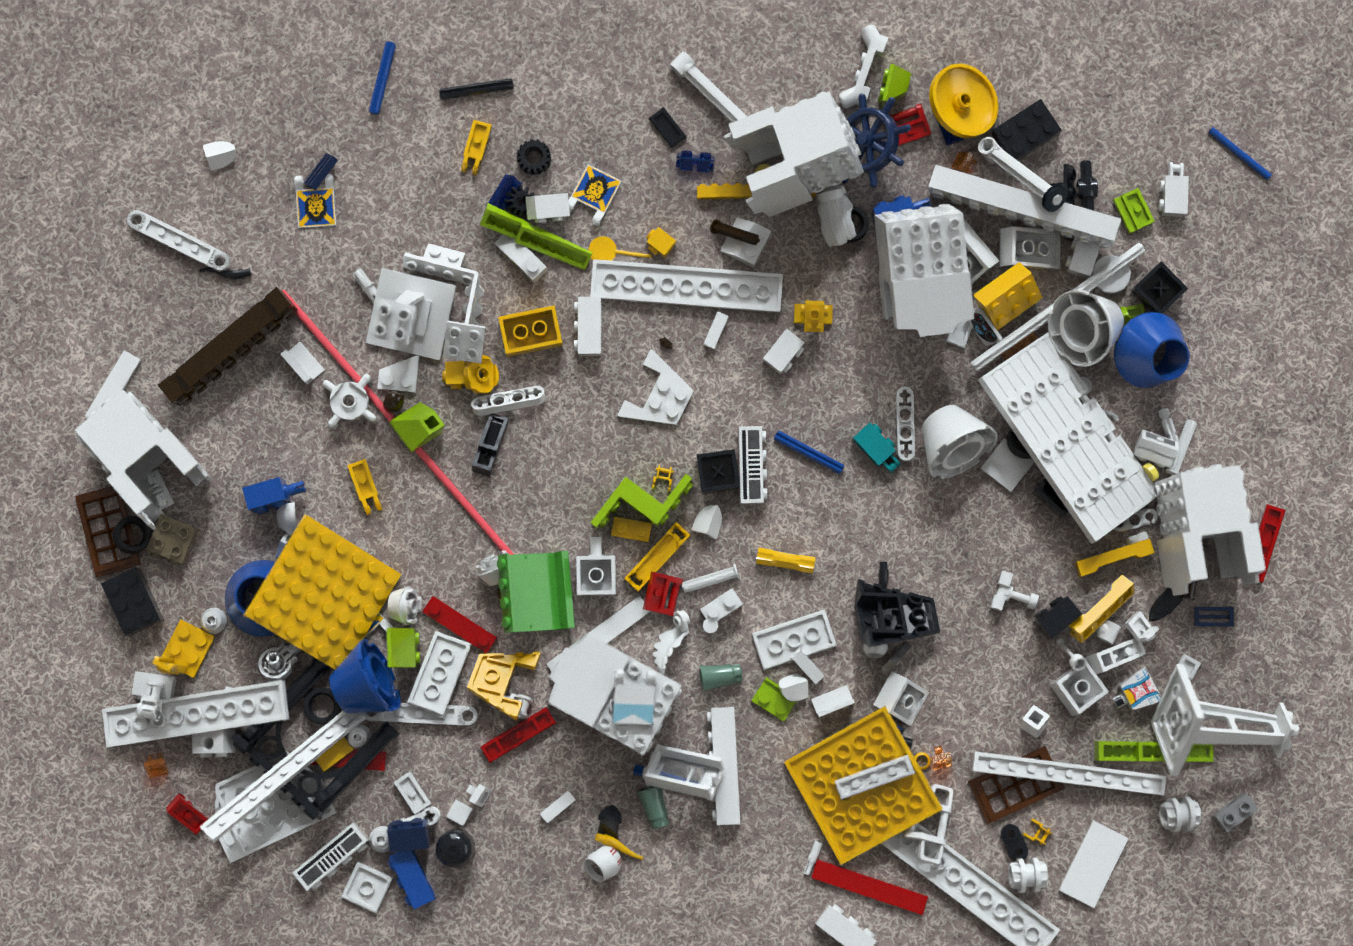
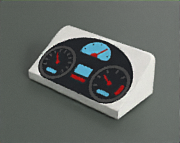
[968,308,1002,346]

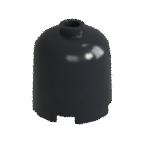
[436,829,475,867]

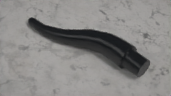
[199,267,252,280]
[878,562,889,588]

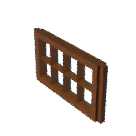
[75,486,141,577]
[968,746,1065,824]

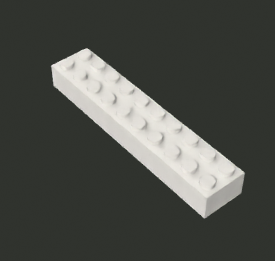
[929,165,1121,249]

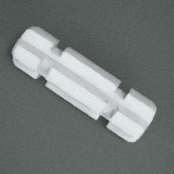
[1158,408,1179,442]

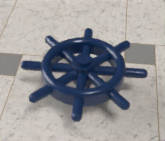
[842,93,911,188]

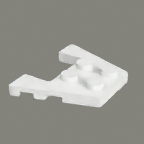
[617,349,694,425]

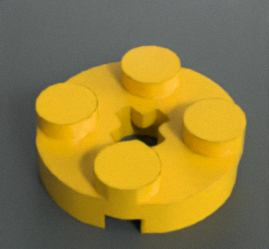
[463,355,499,394]

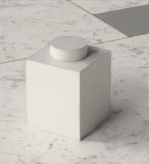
[1021,705,1050,739]

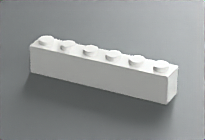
[707,707,740,825]

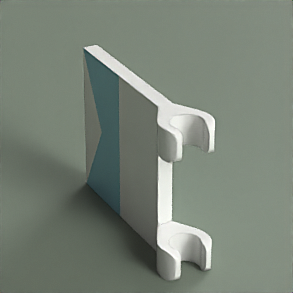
[613,669,656,725]

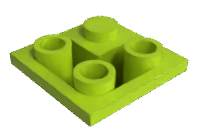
[877,64,911,109]
[389,402,445,453]

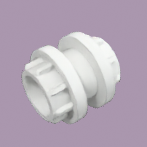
[1159,797,1201,832]
[1008,858,1048,893]

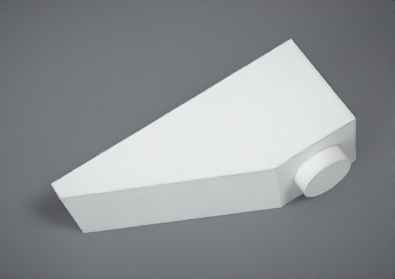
[494,235,548,283]
[1085,638,1146,674]

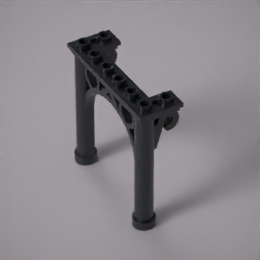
[231,658,400,820]

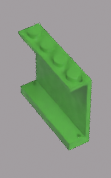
[497,551,575,633]

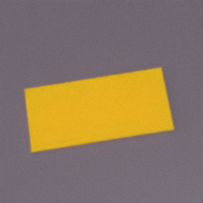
[315,737,354,772]

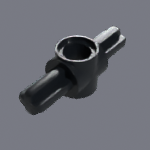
[1076,160,1098,211]

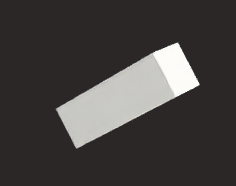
[703,312,729,350]
[790,648,825,684]
[540,791,576,823]

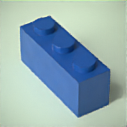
[388,850,436,909]

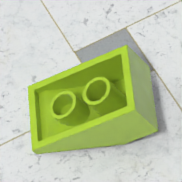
[387,628,421,669]

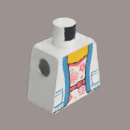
[1112,667,1161,710]

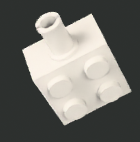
[576,537,616,596]

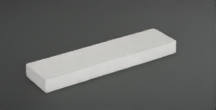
[85,350,142,417]
[834,755,915,800]

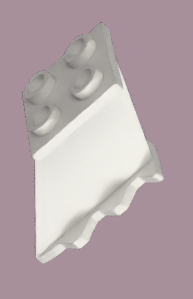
[443,273,485,363]

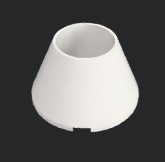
[1048,290,1124,367]
[922,405,998,479]

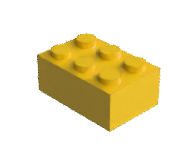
[973,262,1043,331]
[498,305,563,357]

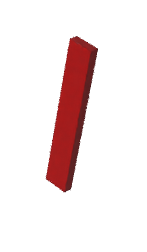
[811,859,928,915]

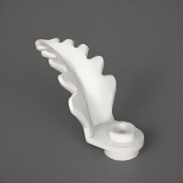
[653,610,690,675]

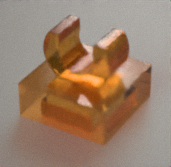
[951,151,977,173]
[931,746,952,770]
[144,753,169,778]

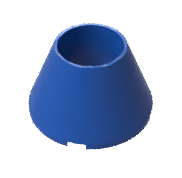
[1114,312,1190,388]
[225,560,276,637]
[329,639,401,714]

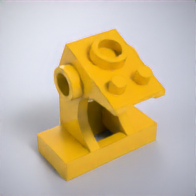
[794,300,833,333]

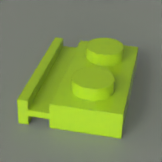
[1112,188,1155,234]
[751,677,796,722]

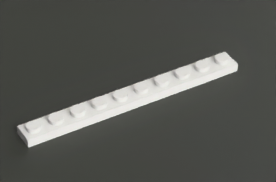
[200,711,366,843]
[972,751,1166,796]

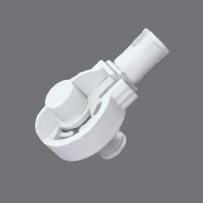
[258,643,301,681]

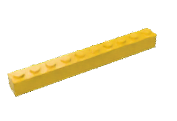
[697,183,816,200]

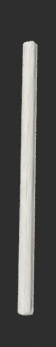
[971,243,1145,371]

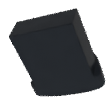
[598,805,622,839]

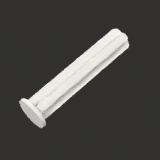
[1165,419,1197,475]
[682,564,740,593]

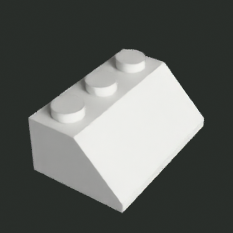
[963,218,999,285]

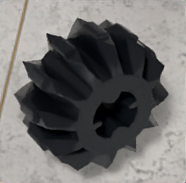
[504,185,535,218]

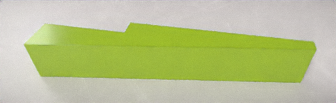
[480,203,593,270]
[1095,741,1214,762]

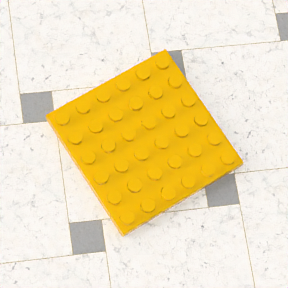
[244,514,401,670]
[784,706,943,865]

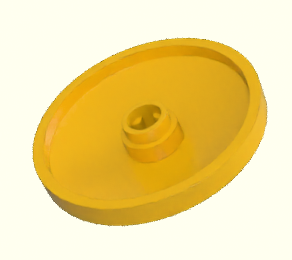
[929,64,998,138]

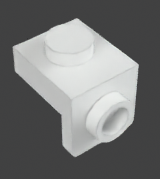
[1124,611,1159,642]

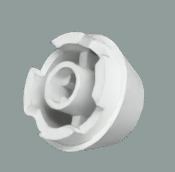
[475,550,508,586]
[387,587,422,625]

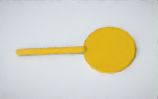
[589,236,652,261]

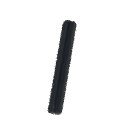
[439,78,514,100]

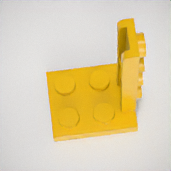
[152,619,216,678]

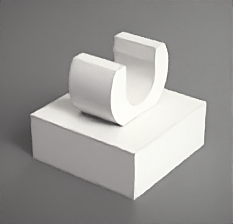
[466,784,492,807]

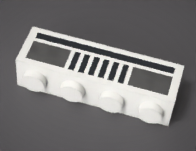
[739,426,767,505]
[293,822,369,891]

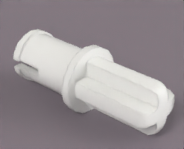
[353,269,377,304]

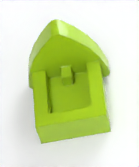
[1119,304,1145,326]

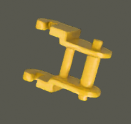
[652,465,674,492]
[1023,818,1052,846]

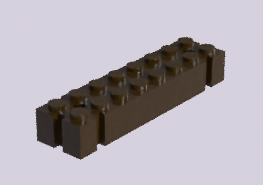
[158,287,298,406]

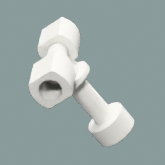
[990,571,1039,612]

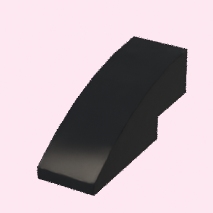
[472,413,509,477]

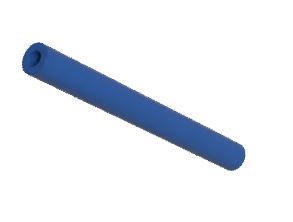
[1208,127,1272,180]

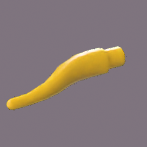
[595,833,643,860]

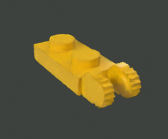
[461,120,492,175]
[347,459,383,515]

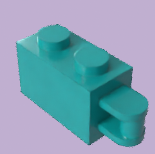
[852,422,901,473]

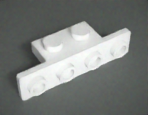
[403,244,478,285]

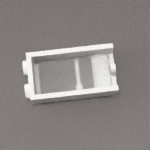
[642,744,725,801]

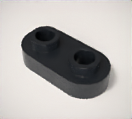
[1000,824,1028,861]

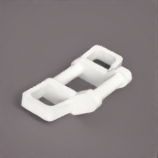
[904,784,953,865]

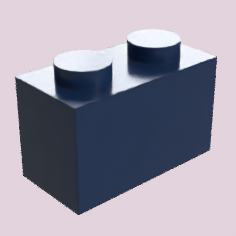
[387,818,431,852]

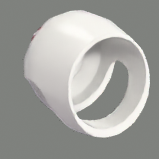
[584,846,622,882]

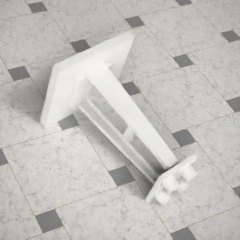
[366,268,457,360]
[1151,664,1299,776]

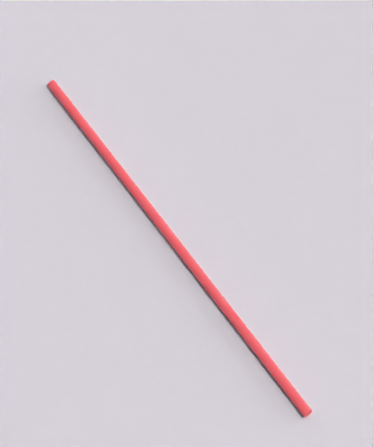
[282,290,514,555]

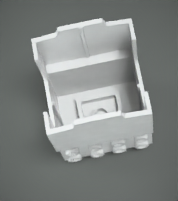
[724,91,864,217]
[874,204,974,337]
[75,390,213,530]
[1153,464,1265,596]
[548,633,682,755]

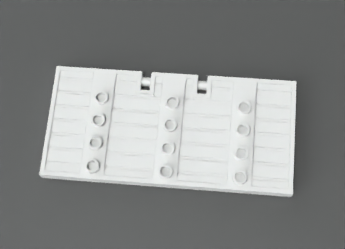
[978,332,1156,544]

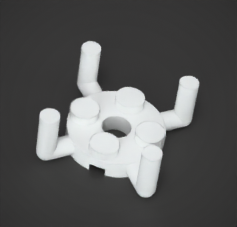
[322,374,378,430]

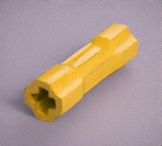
[756,548,816,574]

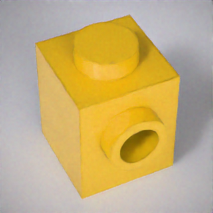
[646,227,676,258]
[442,361,465,390]

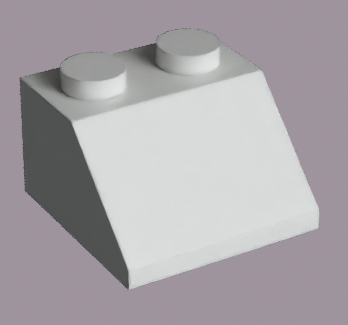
[720,218,771,268]
[1049,662,1109,716]
[873,671,929,726]

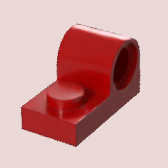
[166,793,209,835]

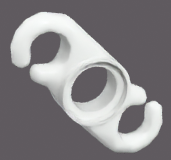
[1113,508,1158,532]

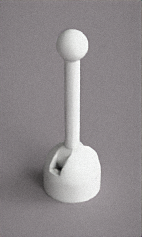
[1056,638,1087,671]

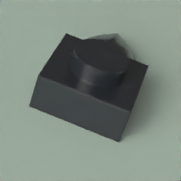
[1149,587,1183,622]

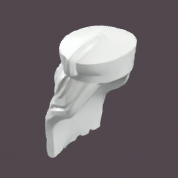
[816,185,857,247]

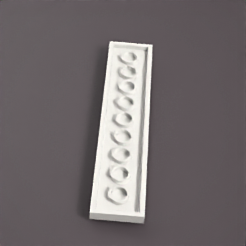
[590,259,783,313]
[102,680,289,748]
[881,823,1060,946]

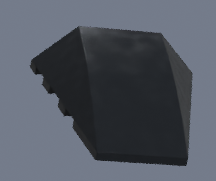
[854,579,940,647]

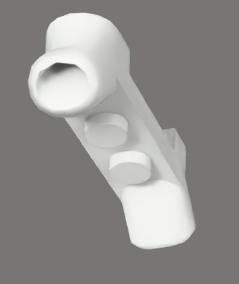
[839,25,888,109]

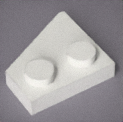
[377,356,420,393]

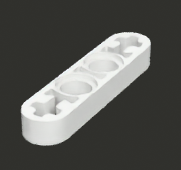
[471,386,546,416]
[896,387,915,461]

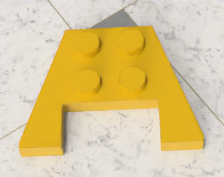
[467,652,540,720]

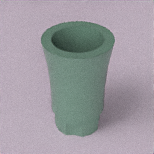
[699,664,742,692]
[636,786,669,829]

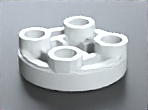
[1092,255,1131,294]

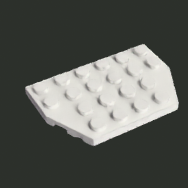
[215,751,337,863]

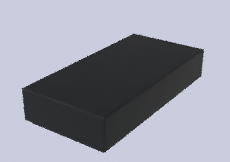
[649,107,687,149]

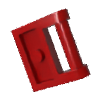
[889,104,932,147]
[643,572,684,617]

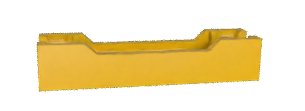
[624,522,691,592]
[1074,538,1155,577]
[1069,575,1135,643]

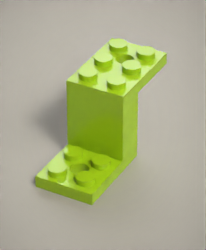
[590,474,693,530]

